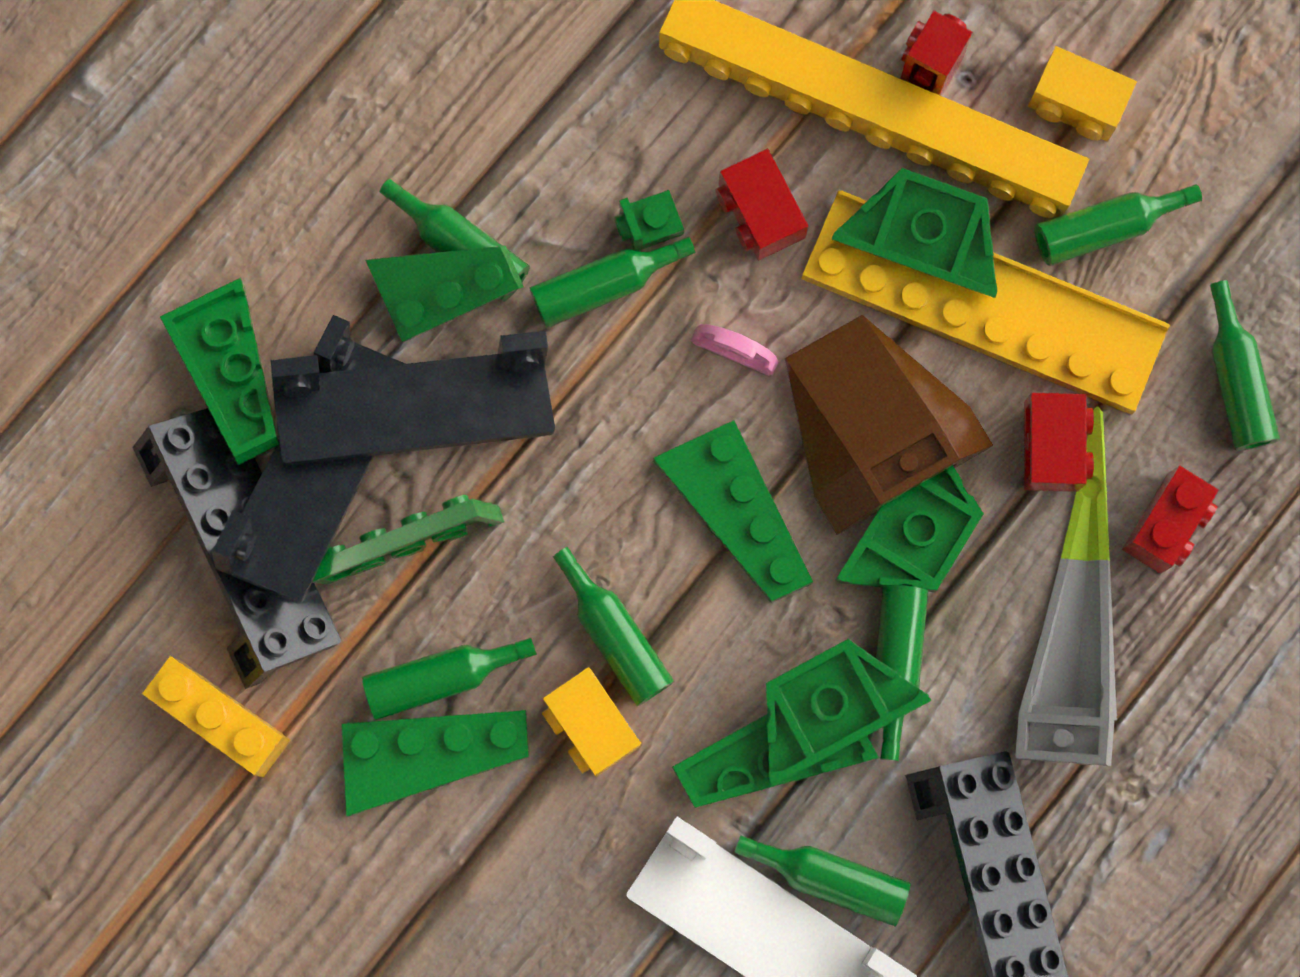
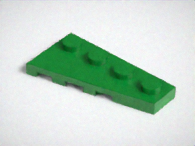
[160,278,279,465]
[653,420,813,603]
[312,495,504,584]
[342,710,529,817]
[672,714,879,808]

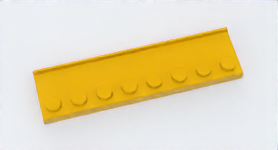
[801,190,1170,415]

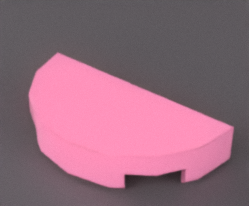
[691,324,779,376]

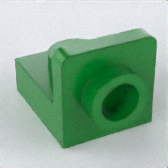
[614,190,684,251]

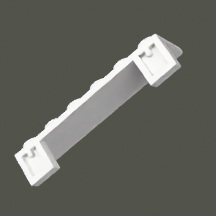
[627,817,917,977]

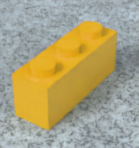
[142,656,291,778]

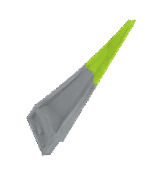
[1015,406,1117,766]

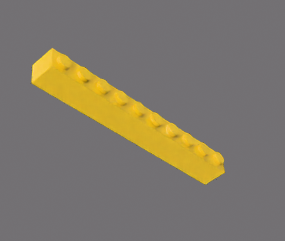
[659,0,1090,218]

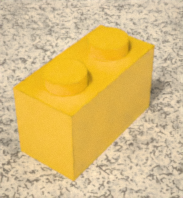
[1027,46,1137,142]
[542,667,641,777]

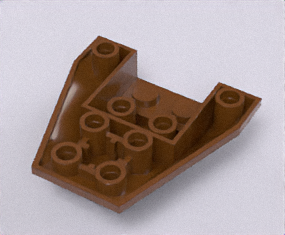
[785,315,993,535]

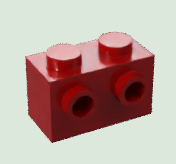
[900,10,973,96]
[715,148,809,261]
[1024,392,1094,492]
[1122,465,1219,574]

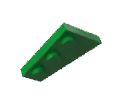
[365,245,524,342]

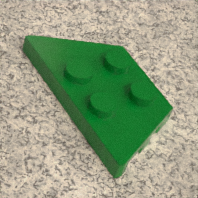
[832,168,998,298]
[836,466,984,593]
[766,639,932,787]

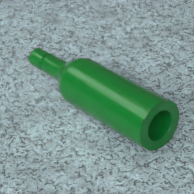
[379,178,530,302]
[1034,184,1202,266]
[529,237,696,329]
[1210,280,1280,451]
[553,547,675,707]
[876,585,928,761]
[362,637,537,720]
[734,835,911,927]

